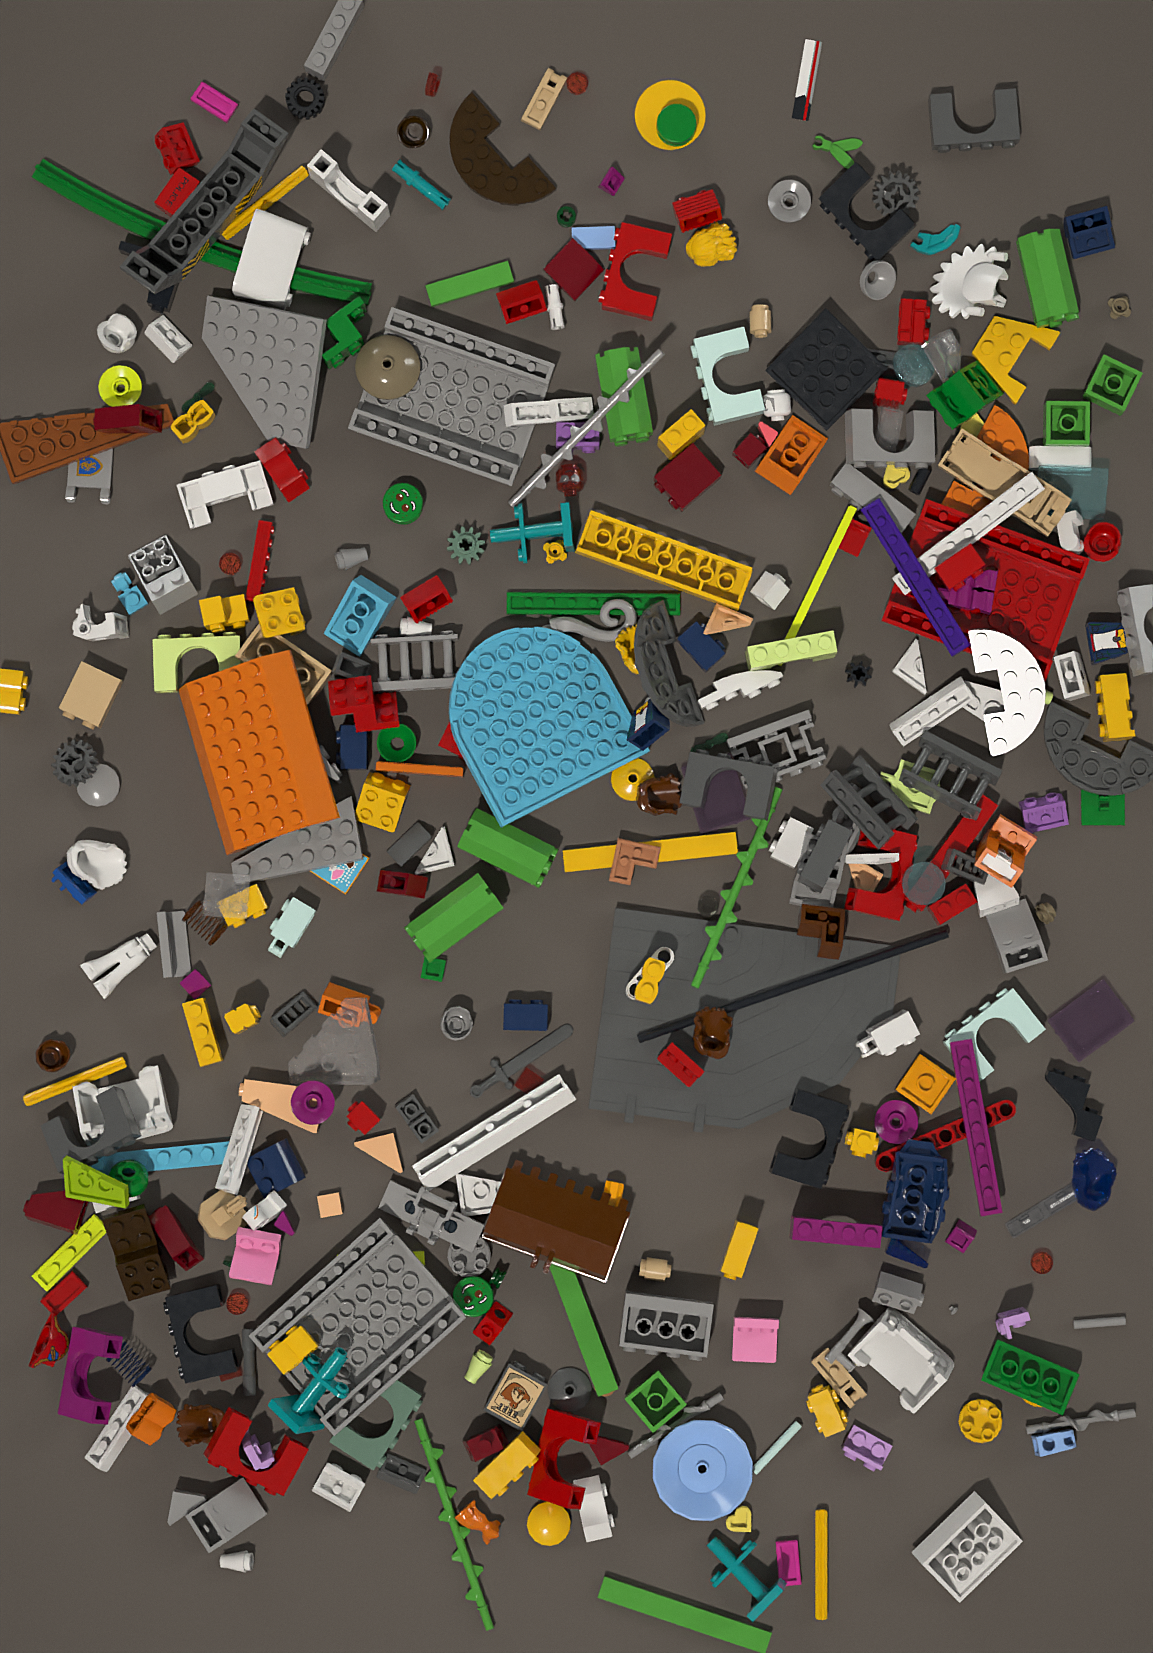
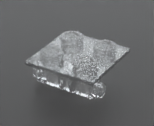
[203,872,250,919]

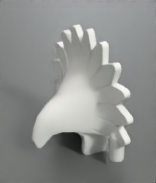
[930,244,1008,319]

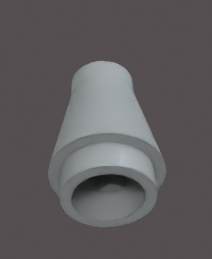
[335,547,368,570]

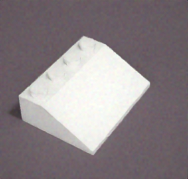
[911,1491,1023,1603]

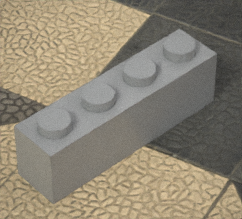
[304,0,364,82]
[830,463,916,534]

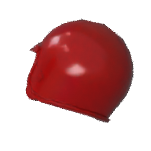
[1083,522,1122,562]

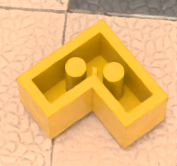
[199,594,251,633]

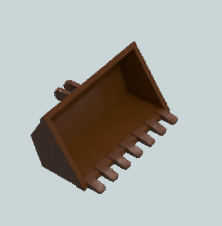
[482,1160,630,1284]

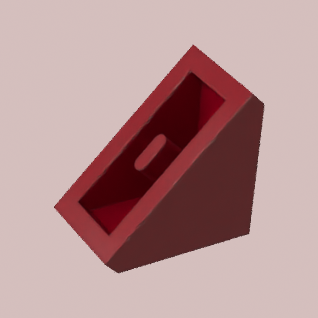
[589,1435,629,1465]

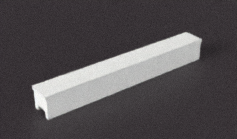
[412,1074,576,1192]

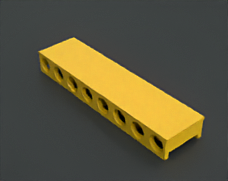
[575,510,753,611]

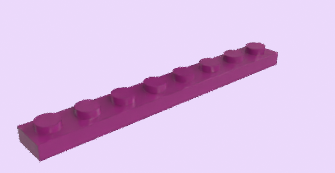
[949,1039,1003,1216]

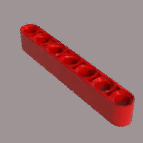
[874,1100,1016,1172]

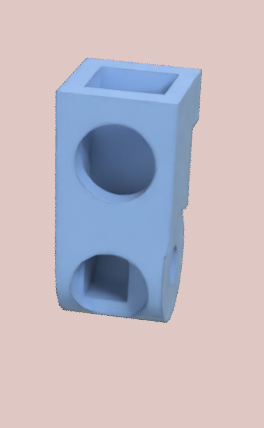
[1031,1429,1077,1457]

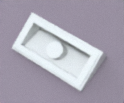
[145,315,193,363]

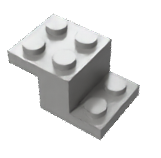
[789,833,848,908]

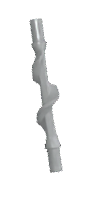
[627,1392,724,1459]
[1025,1409,1136,1434]

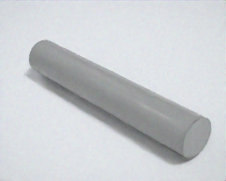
[1073,1316,1126,1329]

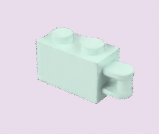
[268,897,317,958]

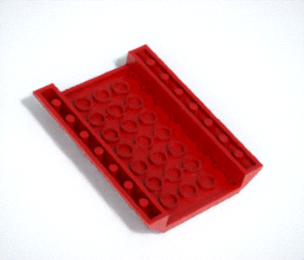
[881,499,1090,681]

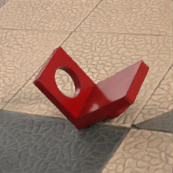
[838,519,872,557]
[473,1301,513,1346]

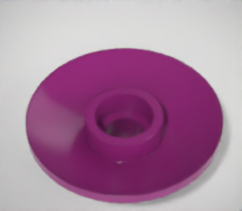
[291,1081,335,1125]
[874,1100,918,1144]

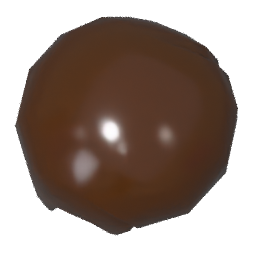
[35,1039,70,1072]

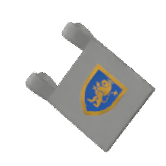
[65,448,114,505]

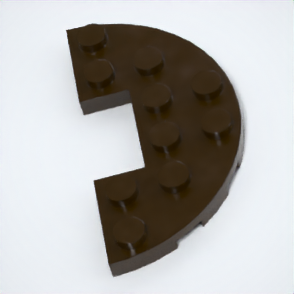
[449,92,556,206]

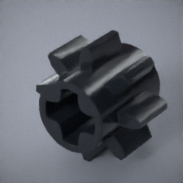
[845,661,872,688]

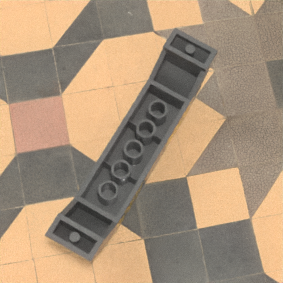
[120,109,288,294]

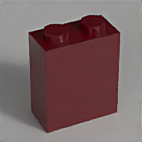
[653,443,721,512]

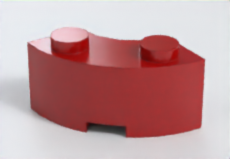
[254,437,310,503]

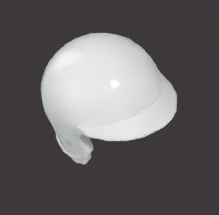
[97,313,137,353]

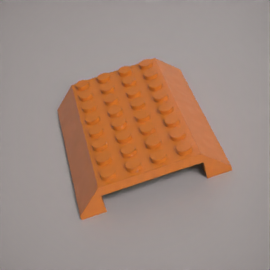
[178,650,340,855]

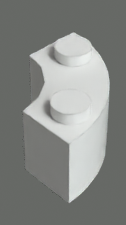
[573,1475,615,1542]

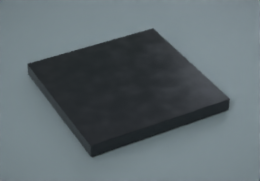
[765,308,887,431]

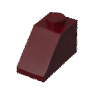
[377,870,428,899]

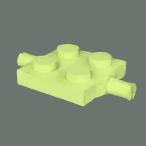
[880,759,940,814]

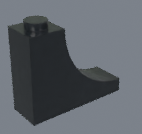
[118,241,179,314]

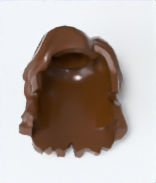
[636,773,682,816]
[693,1007,733,1059]
[176,1404,225,1447]

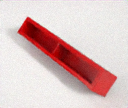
[245,520,275,603]

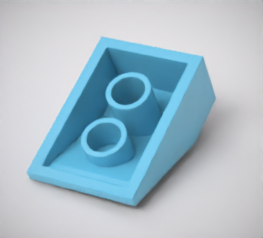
[324,575,397,657]

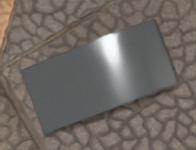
[395,1093,439,1144]

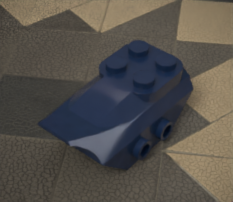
[881,1139,949,1244]

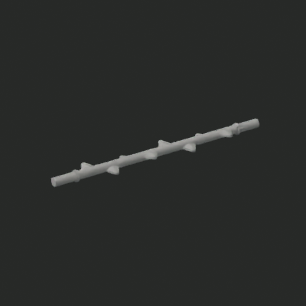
[508,349,665,508]

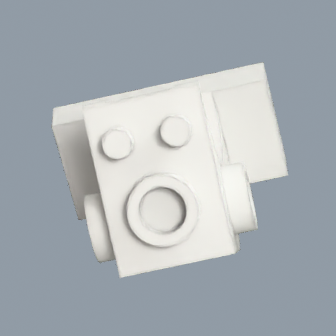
[72,604,129,641]

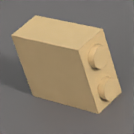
[59,661,123,730]

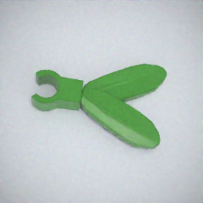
[812,136,863,169]

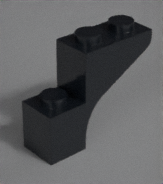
[1045,1068,1103,1142]

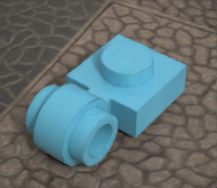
[111,572,148,616]

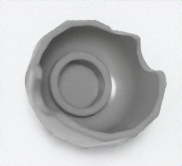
[440,1006,473,1041]

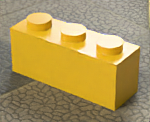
[182,998,223,1067]
[473,1431,541,1499]

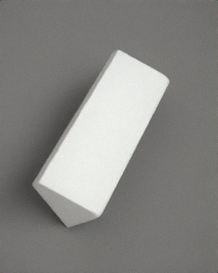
[889,677,975,747]
[84,1386,149,1472]

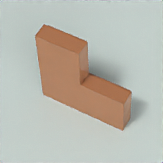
[609,838,661,886]

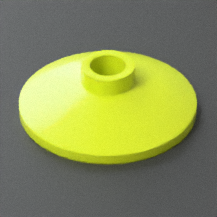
[98,365,142,407]

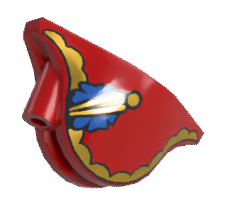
[29,1312,69,1368]

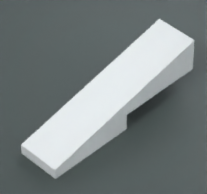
[503,397,594,427]

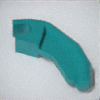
[910,224,961,255]

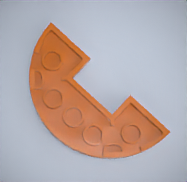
[941,405,1029,516]

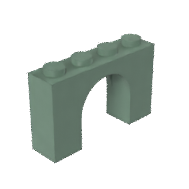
[329,1379,423,1471]

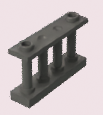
[899,730,1003,820]
[820,755,918,850]

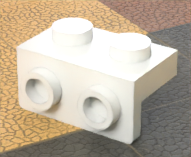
[312,1463,365,1512]

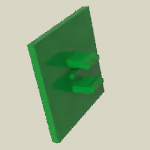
[1081,790,1125,826]

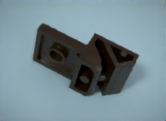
[102,1204,171,1301]

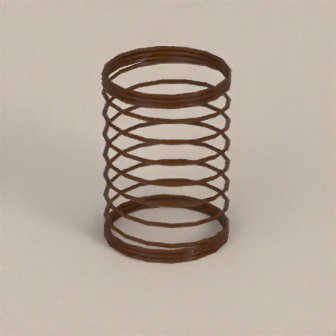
[182,901,228,946]

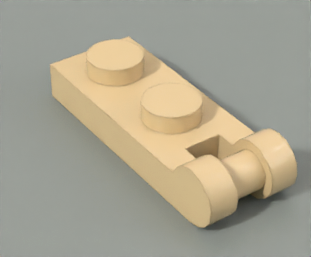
[521,68,568,131]
[811,1347,867,1409]

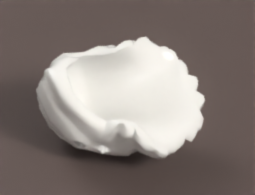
[67,840,127,890]

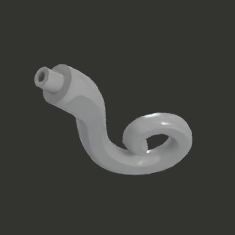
[542,599,637,642]

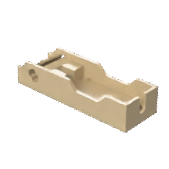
[938,429,1072,537]

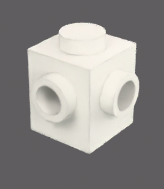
[750,571,790,610]

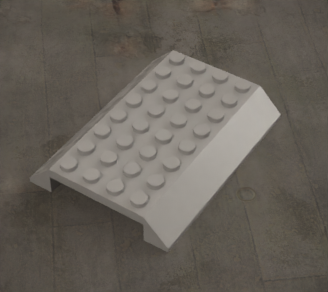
[348,307,555,487]
[249,1218,467,1436]

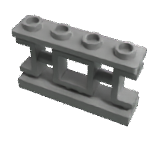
[726,710,827,790]

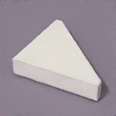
[892,639,927,695]
[415,827,455,875]
[844,853,899,864]

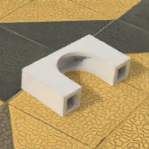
[307,150,390,232]

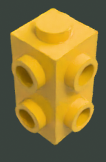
[844,1128,879,1158]
[806,1384,849,1438]

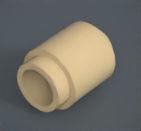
[749,305,772,338]
[639,1257,671,1282]

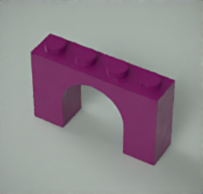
[789,1216,882,1248]
[58,1327,123,1425]

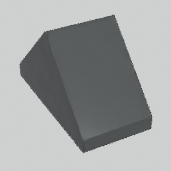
[332,651,372,679]

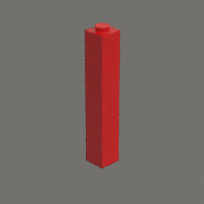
[904,795,999,913]

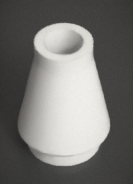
[400,616,432,637]
[220,1550,254,1573]

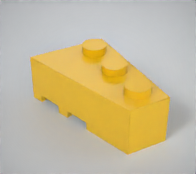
[1094,673,1135,742]

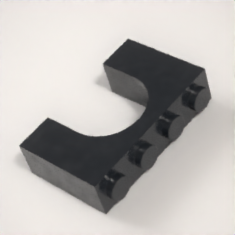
[818,162,917,261]
[769,1088,850,1189]
[163,1284,240,1384]

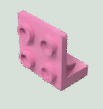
[229,1227,281,1285]
[732,1317,779,1363]

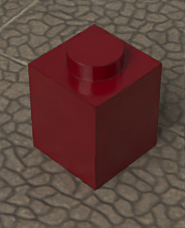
[732,433,767,469]

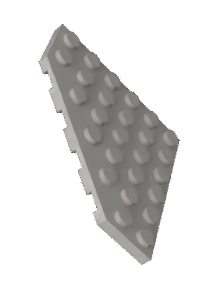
[202,295,327,449]

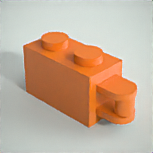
[318,982,381,1027]

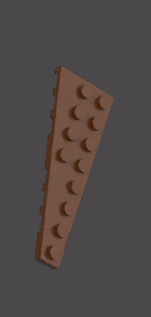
[0,404,174,485]

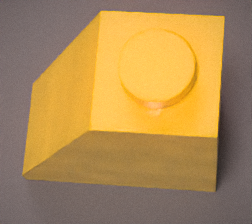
[720,1220,759,1280]

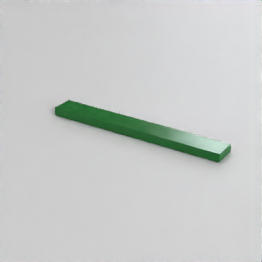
[506,592,680,616]

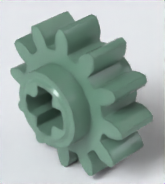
[447,526,485,565]

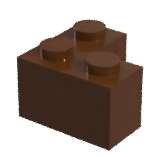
[797,904,845,960]

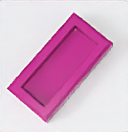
[190,82,238,123]
[775,1539,801,1586]

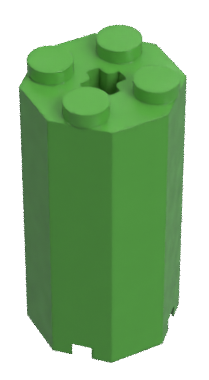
[1016,229,1079,328]
[595,347,653,447]
[457,808,559,888]
[404,873,504,963]

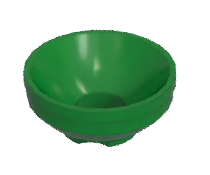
[377,724,417,763]
[109,1159,149,1197]

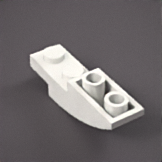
[697,670,783,711]

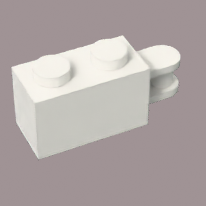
[855,1010,920,1058]

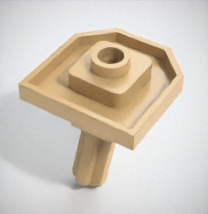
[198,1190,248,1240]

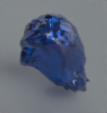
[1071,1148,1117,1211]

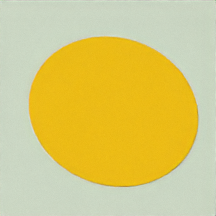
[635,80,706,150]

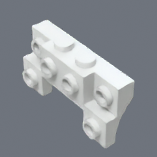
[177,460,274,529]

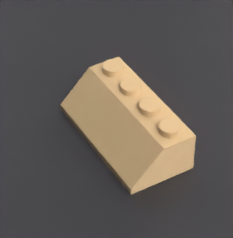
[235,624,332,705]

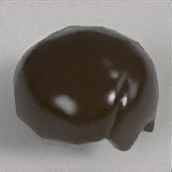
[396,116,430,149]

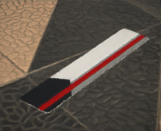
[792,39,822,121]

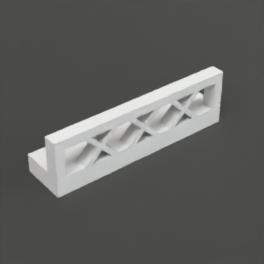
[215,1104,263,1195]

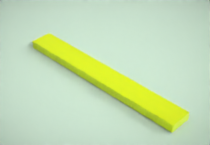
[778,505,857,666]

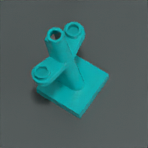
[490,502,575,563]
[268,1347,349,1434]
[706,1536,787,1622]

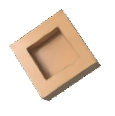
[317,1192,343,1218]

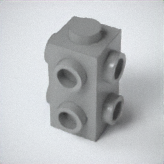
[872,1271,925,1314]

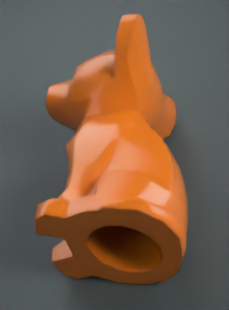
[454,1500,501,1545]

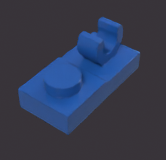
[52,862,97,905]

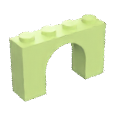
[745,631,838,671]
[153,632,242,693]

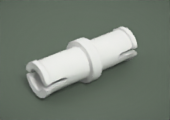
[545,284,565,330]

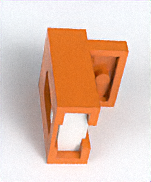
[974,814,1037,888]

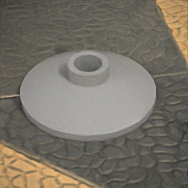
[768,180,811,223]

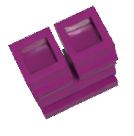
[937,570,998,615]

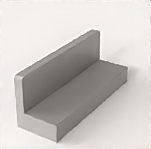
[157,911,191,978]

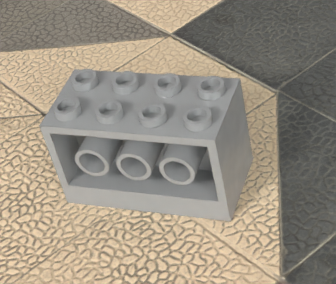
[619,1291,714,1361]

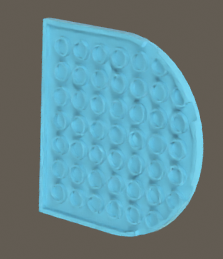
[449,627,650,828]

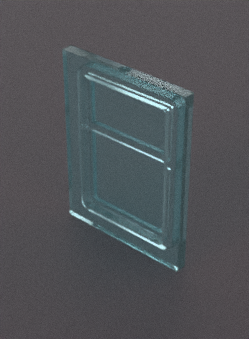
[1038,465,1109,520]

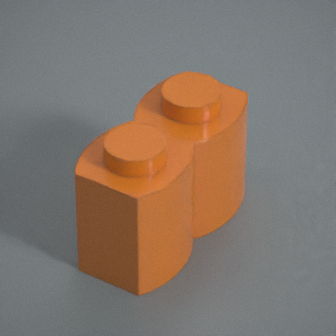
[126,1393,177,1446]

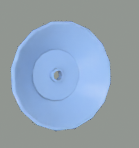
[653,1420,753,1521]

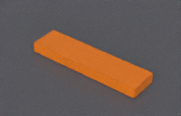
[375,761,464,778]

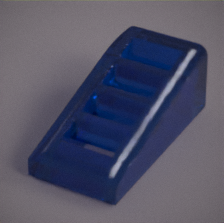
[884,1238,929,1269]

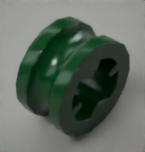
[557,206,576,228]
[489,1267,507,1289]

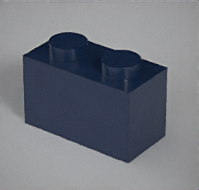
[677,621,726,673]
[336,725,368,770]
[503,999,548,1031]

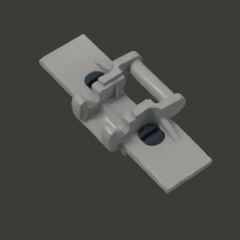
[378,1180,485,1253]

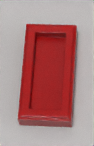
[40,1271,88,1316]

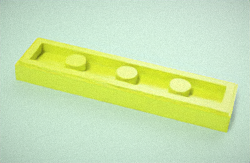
[32,1214,106,1292]

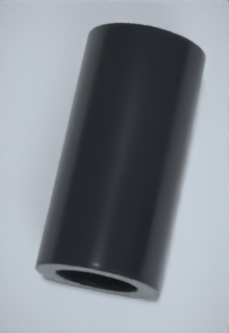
[908,468,931,495]

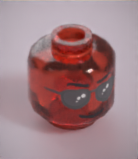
[555,464,584,497]

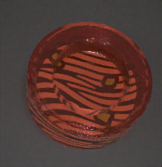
[567,72,588,95]
[219,553,241,575]
[1030,1252,1053,1274]
[226,1292,249,1315]

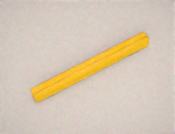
[222,166,309,240]
[23,1057,127,1106]
[815,1509,828,1620]

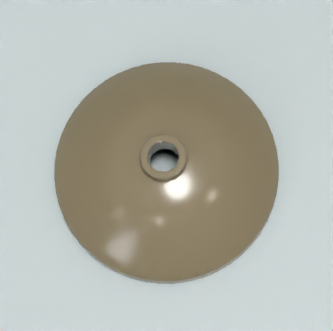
[355,335,420,400]

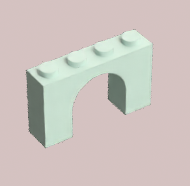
[690,327,765,426]
[943,988,1046,1082]

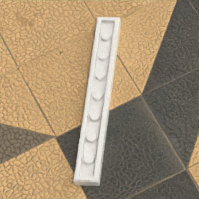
[892,472,1045,595]

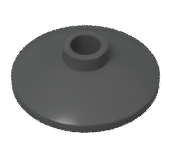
[548,1368,591,1412]

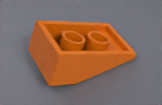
[755,415,828,495]

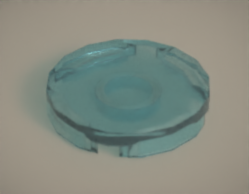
[893,344,935,387]
[902,862,946,905]

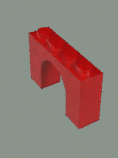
[598,222,672,321]
[844,830,917,921]
[203,1407,309,1496]
[527,1408,601,1510]

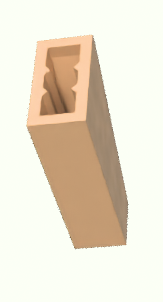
[239,1079,319,1133]

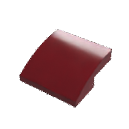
[543,238,604,301]

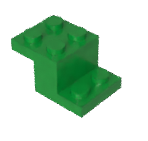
[322,296,367,370]
[926,360,1004,430]

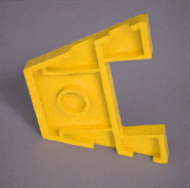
[971,316,1060,405]

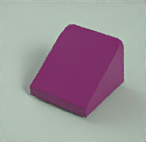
[179,969,211,1000]
[274,1210,296,1236]
[945,1219,977,1253]

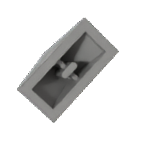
[167,1489,208,1526]

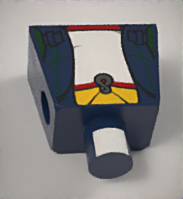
[1085,622,1128,666]
[627,697,670,751]

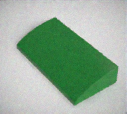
[981,1339,1081,1415]

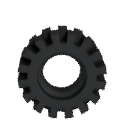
[285,77,325,120]

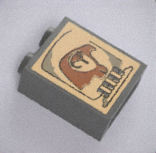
[483,1361,548,1431]

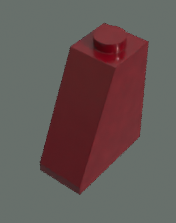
[93,404,162,434]
[23,1190,89,1235]
[149,1205,204,1271]

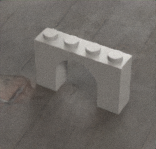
[845,409,935,469]
[1117,584,1153,677]

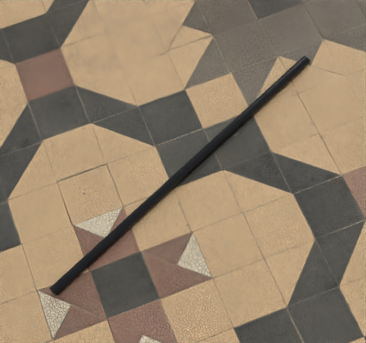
[637,930,949,1043]

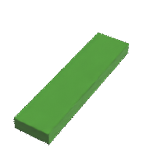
[425,261,514,307]

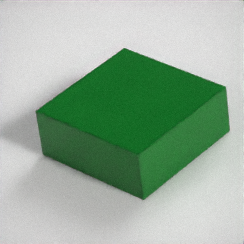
[421,956,446,982]

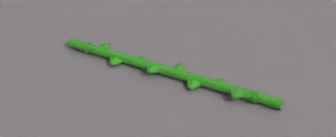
[691,787,782,989]
[414,1418,494,1631]

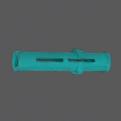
[392,160,451,211]

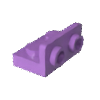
[556,422,599,453]
[1019,793,1069,833]

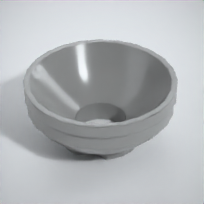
[860,260,896,300]

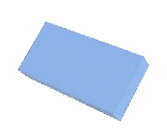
[572,226,615,250]

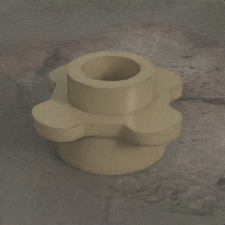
[1108,296,1131,319]
[1035,902,1056,924]

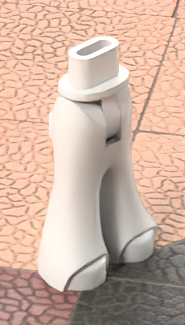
[80,933,157,999]

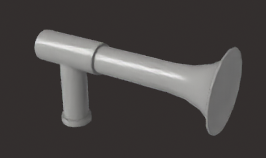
[824,1308,875,1372]

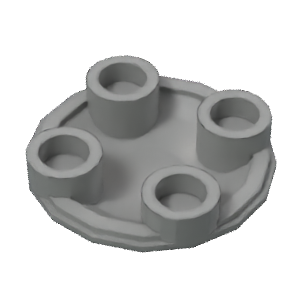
[77,763,120,807]
[447,1237,491,1277]

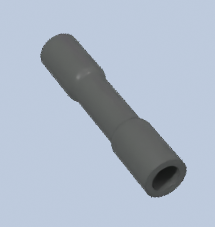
[242,1328,256,1396]

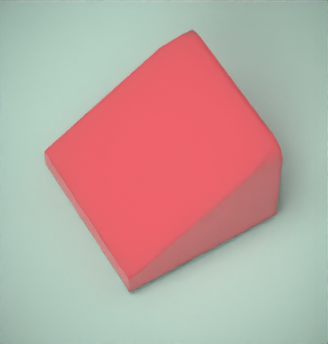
[757,422,778,449]

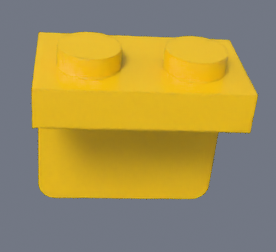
[253,587,305,638]
[355,772,411,832]

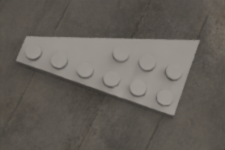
[231,796,364,886]

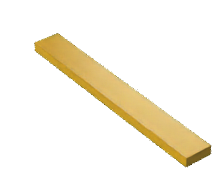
[563,832,738,872]

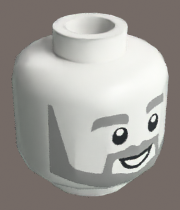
[762,390,791,421]

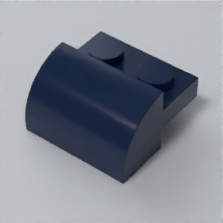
[1063,206,1115,259]
[247,1138,306,1199]

